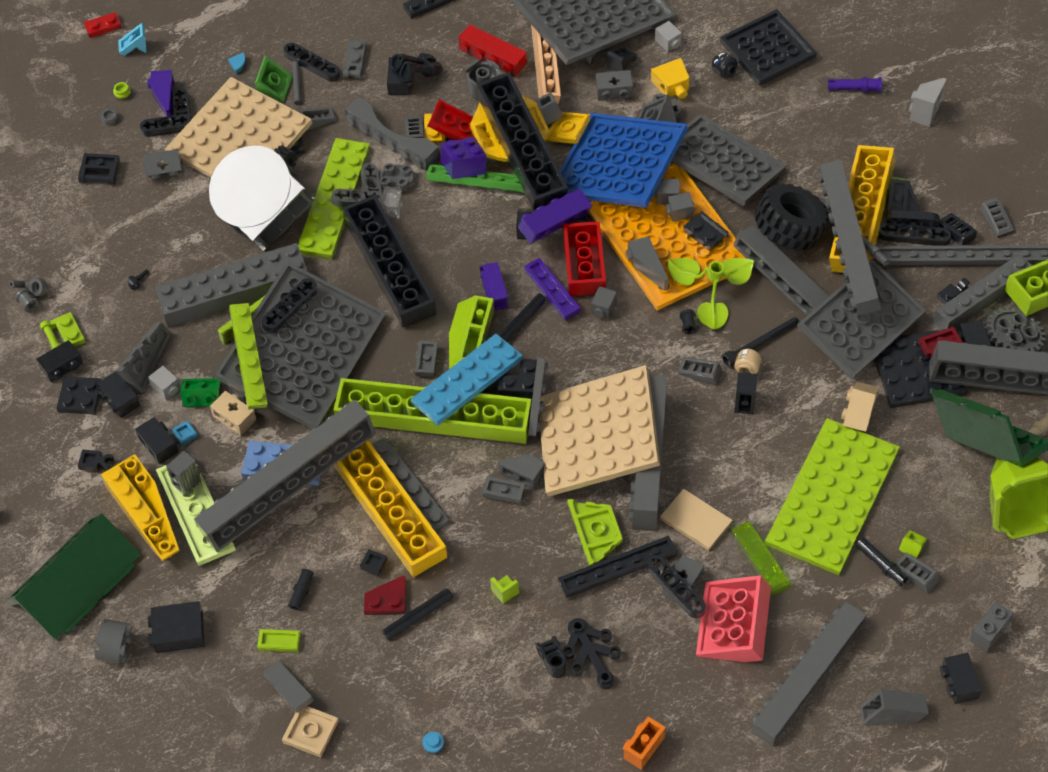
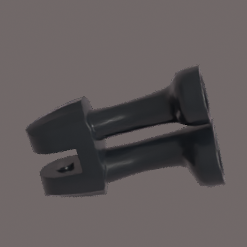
[390,53,443,82]

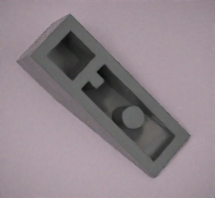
[625,236,668,291]

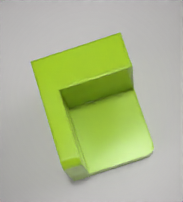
[490,575,519,604]

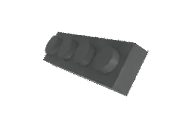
[528,358,549,436]

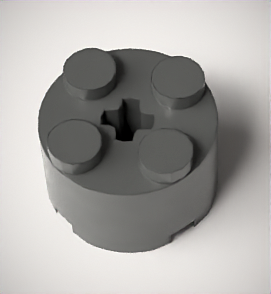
[466,60,500,99]
[95,618,133,664]

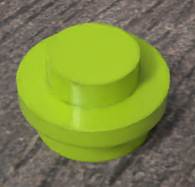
[113,82,131,99]

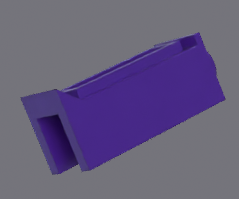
[480,262,509,311]

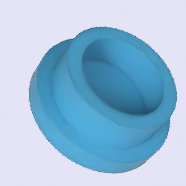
[422,732,444,753]

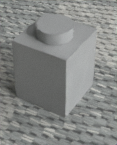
[655,21,682,52]
[148,366,181,400]

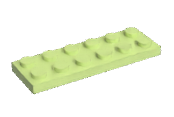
[156,464,236,566]

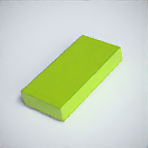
[257,629,301,652]

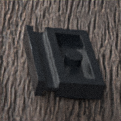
[683,211,729,251]

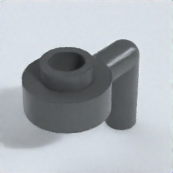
[9,278,47,296]

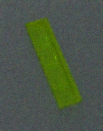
[731,521,790,595]

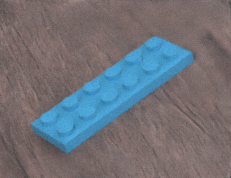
[411,334,523,425]

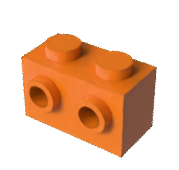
[623,716,666,770]

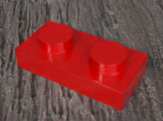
[84,12,122,38]

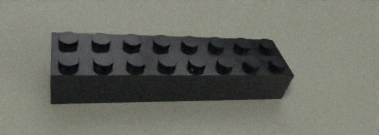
[476,72,568,210]
[342,195,437,328]

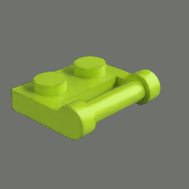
[40,312,86,350]

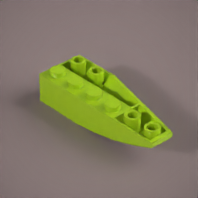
[449,295,494,369]

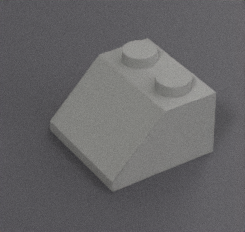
[908,78,946,127]

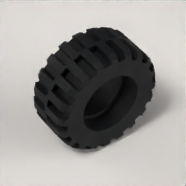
[755,183,829,251]

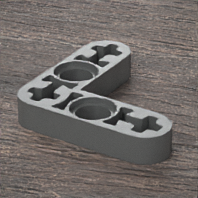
[330,163,383,207]

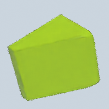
[899,530,928,558]

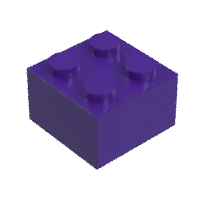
[441,137,487,179]

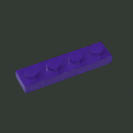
[524,258,580,320]

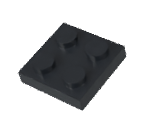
[56,376,102,415]

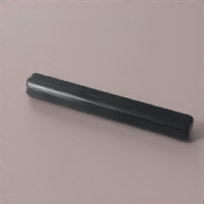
[498,293,546,342]
[382,588,453,640]

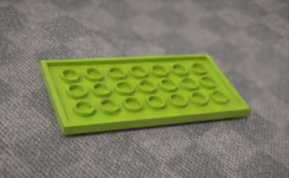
[764,418,900,576]

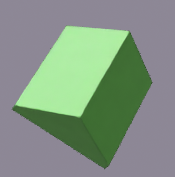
[255,56,293,103]

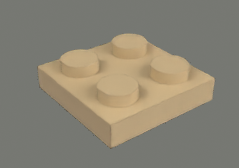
[282,706,339,758]

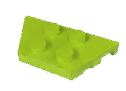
[567,499,623,566]

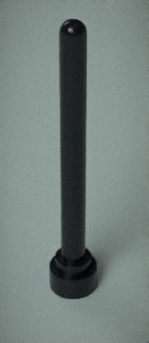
[721,317,799,367]

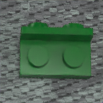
[180,378,222,407]

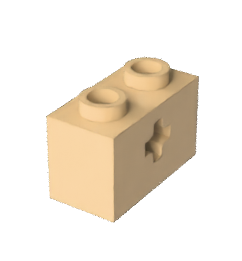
[210,391,256,436]

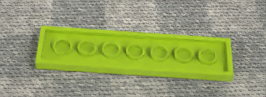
[298,138,370,260]

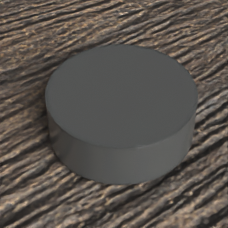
[100,108,119,126]

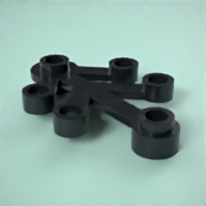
[562,618,621,689]

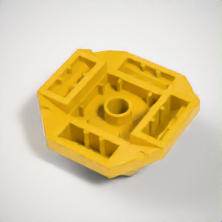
[470,95,550,162]

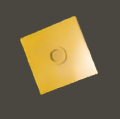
[546,112,591,144]

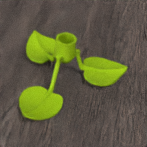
[668,258,754,330]

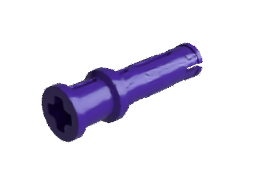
[828,77,882,93]

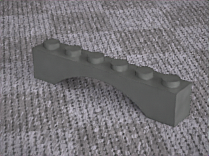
[345,96,440,171]

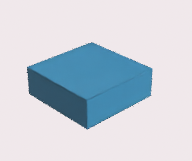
[171,420,198,446]

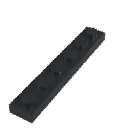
[558,536,677,598]

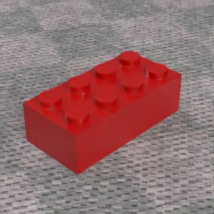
[563,221,606,297]

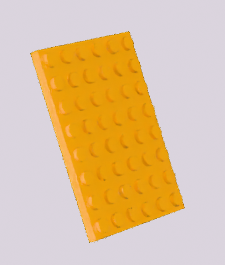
[588,163,745,311]

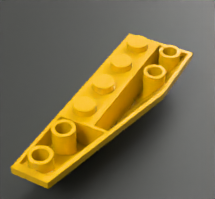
[101,454,180,562]

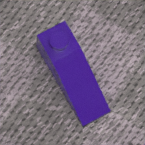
[148,70,175,116]

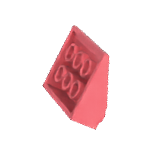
[696,575,771,662]

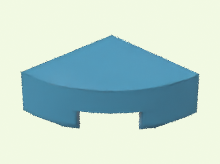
[228,53,246,74]

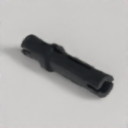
[856,537,909,587]

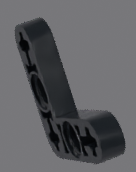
[140,88,191,137]

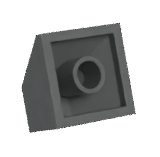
[638,95,676,123]

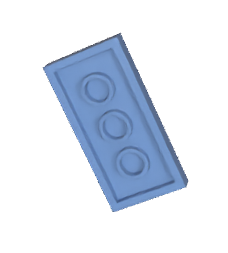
[241,441,321,486]

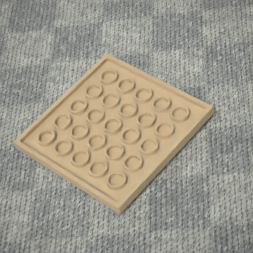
[165,77,312,178]
[539,365,660,497]

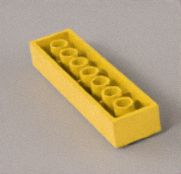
[829,145,895,273]
[334,440,447,578]

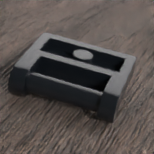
[78,153,120,185]

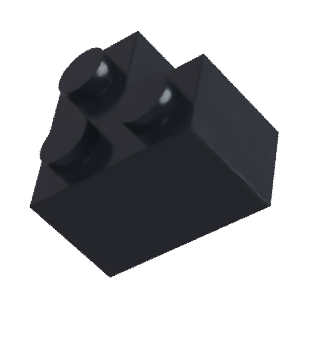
[498,359,537,402]

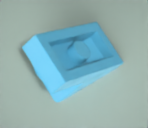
[118,23,146,56]

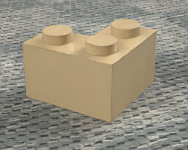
[841,382,880,432]

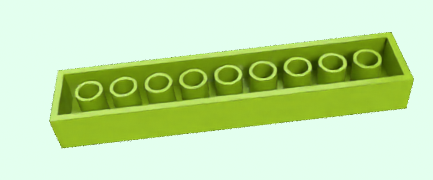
[333,378,532,444]

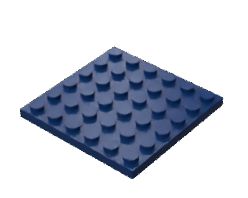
[559,113,688,208]

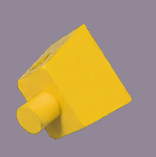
[651,58,690,99]

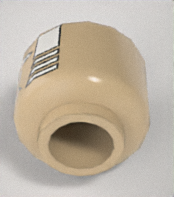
[734,349,762,374]

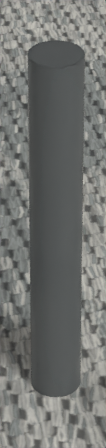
[292,61,301,105]

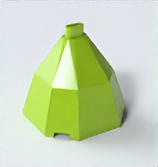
[989,457,1048,539]

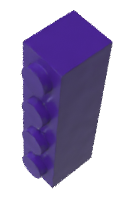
[518,189,592,244]

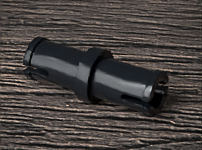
[288,569,314,611]

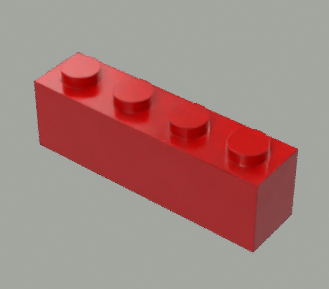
[458,24,527,77]

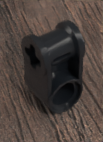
[535,636,566,678]

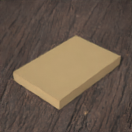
[660,489,732,551]

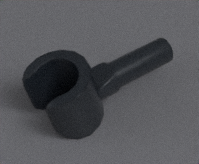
[128,269,149,290]

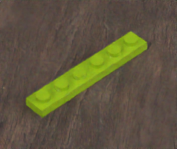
[229,303,268,410]

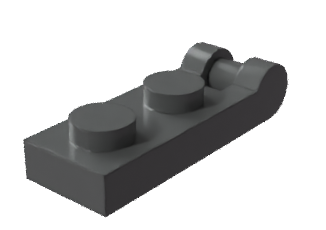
[343,39,367,79]

